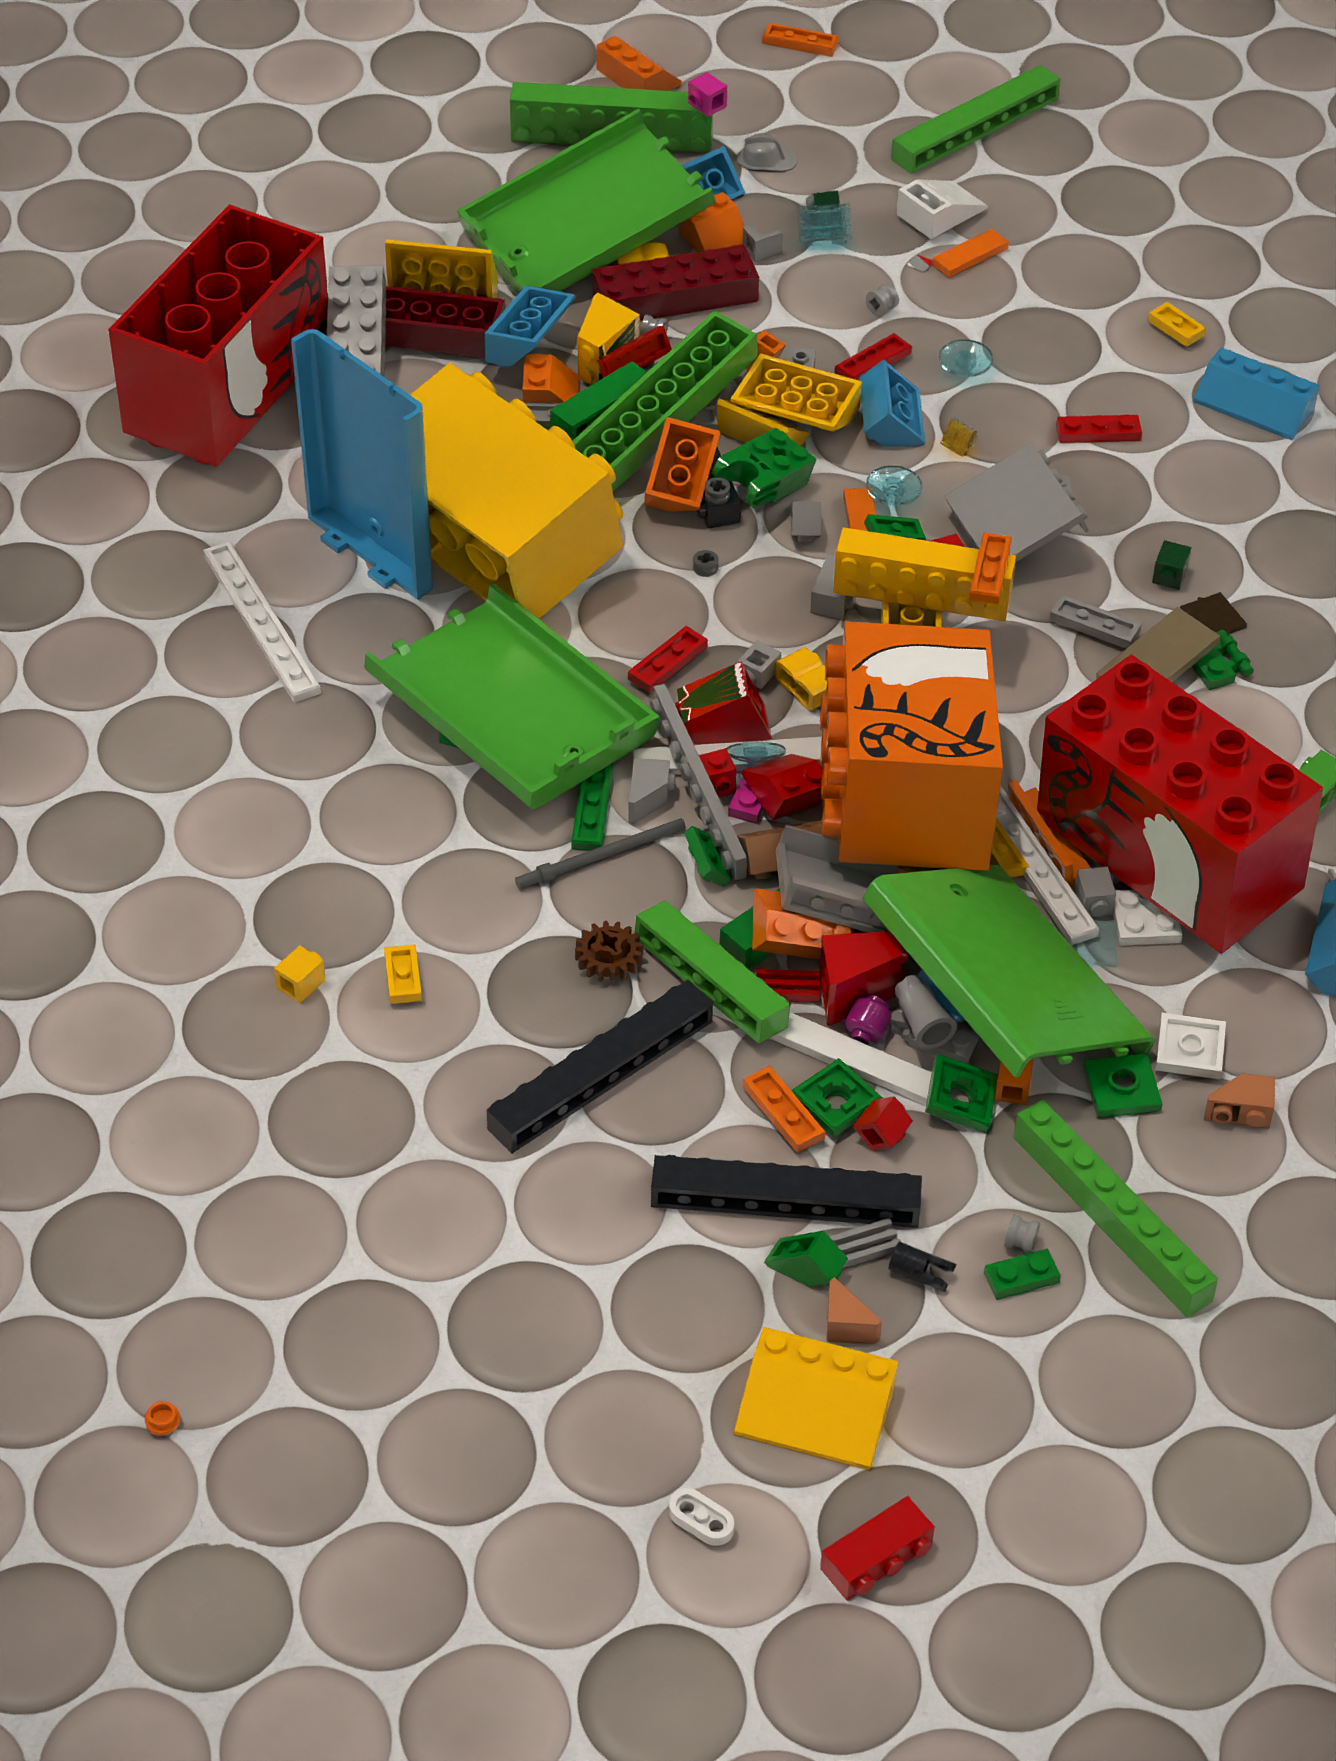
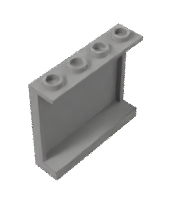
[944,443,1089,562]
[775,825,898,932]

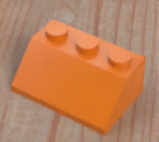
[596,36,682,91]
[644,417,721,512]
[752,888,855,959]

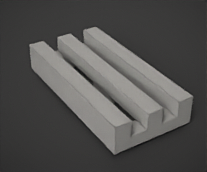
[829,1218,901,1269]

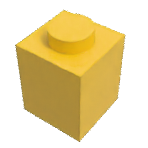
[274,945,326,1003]

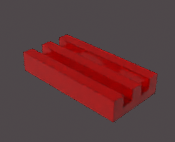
[756,969,820,1002]

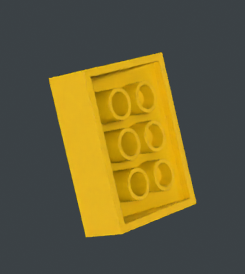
[385,239,498,299]
[730,354,862,432]
[734,1326,899,1471]

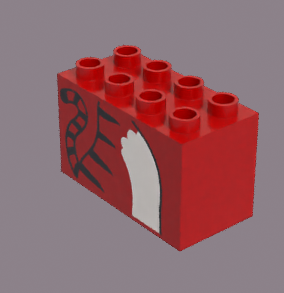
[108,204,328,467]
[1037,654,1323,954]

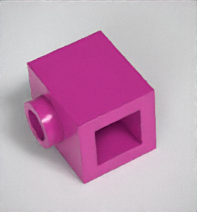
[688,72,728,117]

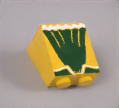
[578,293,640,385]

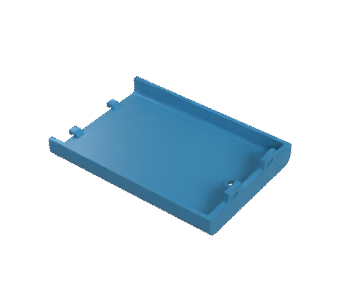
[291,329,433,600]

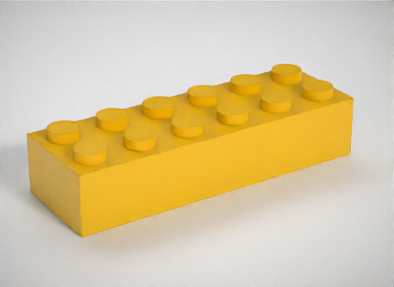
[833,527,1016,622]

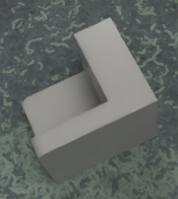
[742,224,783,262]

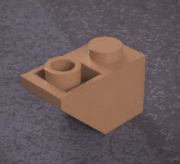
[1204,1073,1275,1128]

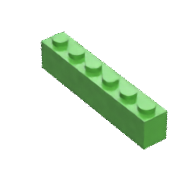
[635,900,791,1044]

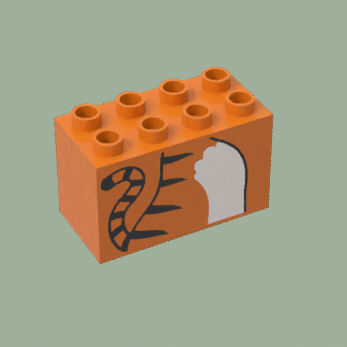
[820,621,1003,871]

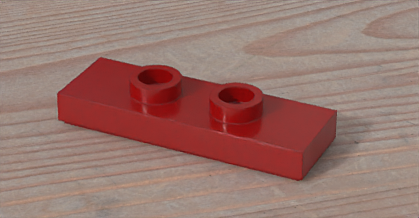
[597,326,672,378]
[834,333,912,380]

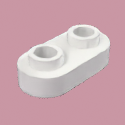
[669,1488,734,1546]

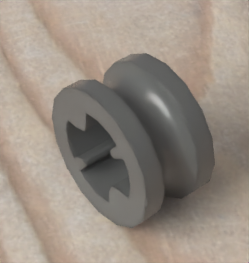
[705,477,730,505]
[693,550,718,577]

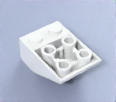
[896,179,988,239]

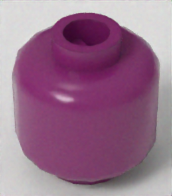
[845,995,892,1045]

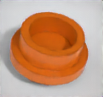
[145,1401,181,1436]

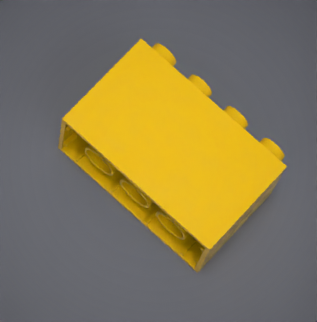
[410,362,624,619]

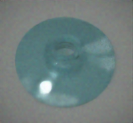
[939,339,993,377]
[866,465,922,506]
[726,742,786,768]

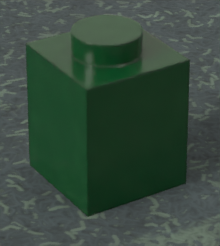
[1152,540,1192,590]

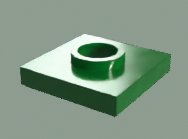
[1083,1053,1162,1118]
[925,1054,998,1133]
[791,1058,883,1138]

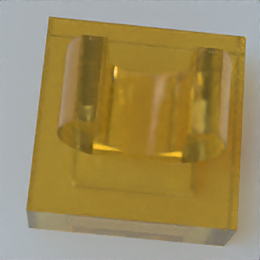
[940,419,977,456]

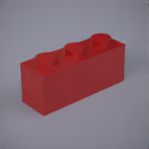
[820,1496,935,1601]

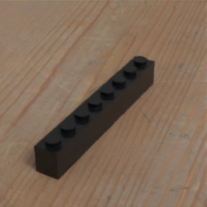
[486,980,713,1154]
[651,1155,922,1228]

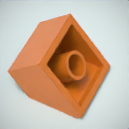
[679,192,745,252]
[522,353,579,403]

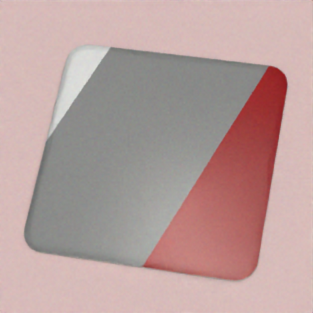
[907,254,932,272]

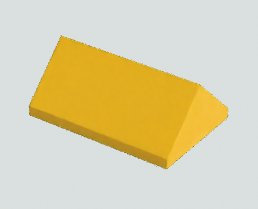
[717,399,810,446]

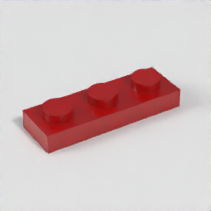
[1056,414,1142,443]
[628,626,708,694]

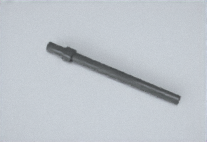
[515,818,686,889]

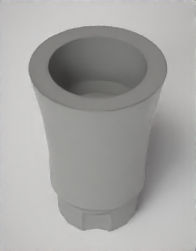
[895,975,957,1049]

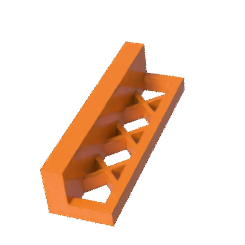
[1008,780,1091,888]

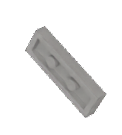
[1049,595,1142,648]

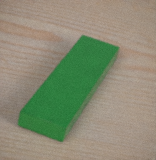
[571,762,614,851]

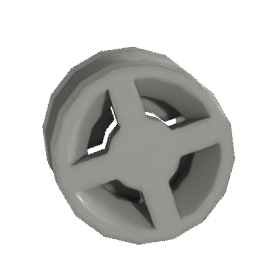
[866,283,899,316]
[640,315,668,336]
[1004,1214,1040,1254]

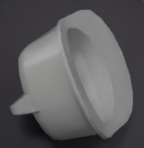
[737,133,798,172]

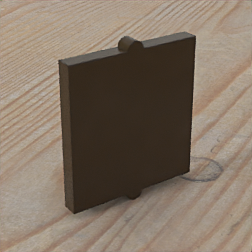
[1180,592,1247,635]

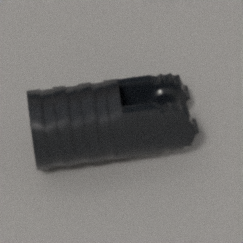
[888,1241,957,1292]

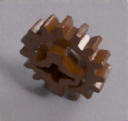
[575,921,643,983]

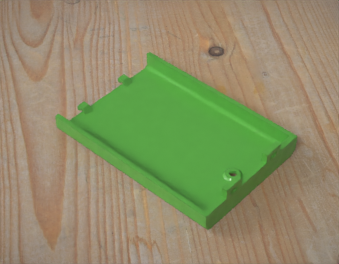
[457,109,716,294]
[364,583,659,810]
[862,865,1155,1077]

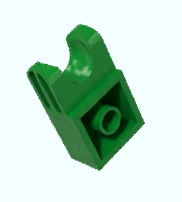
[712,428,817,508]

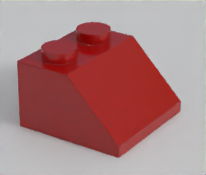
[741,754,823,821]

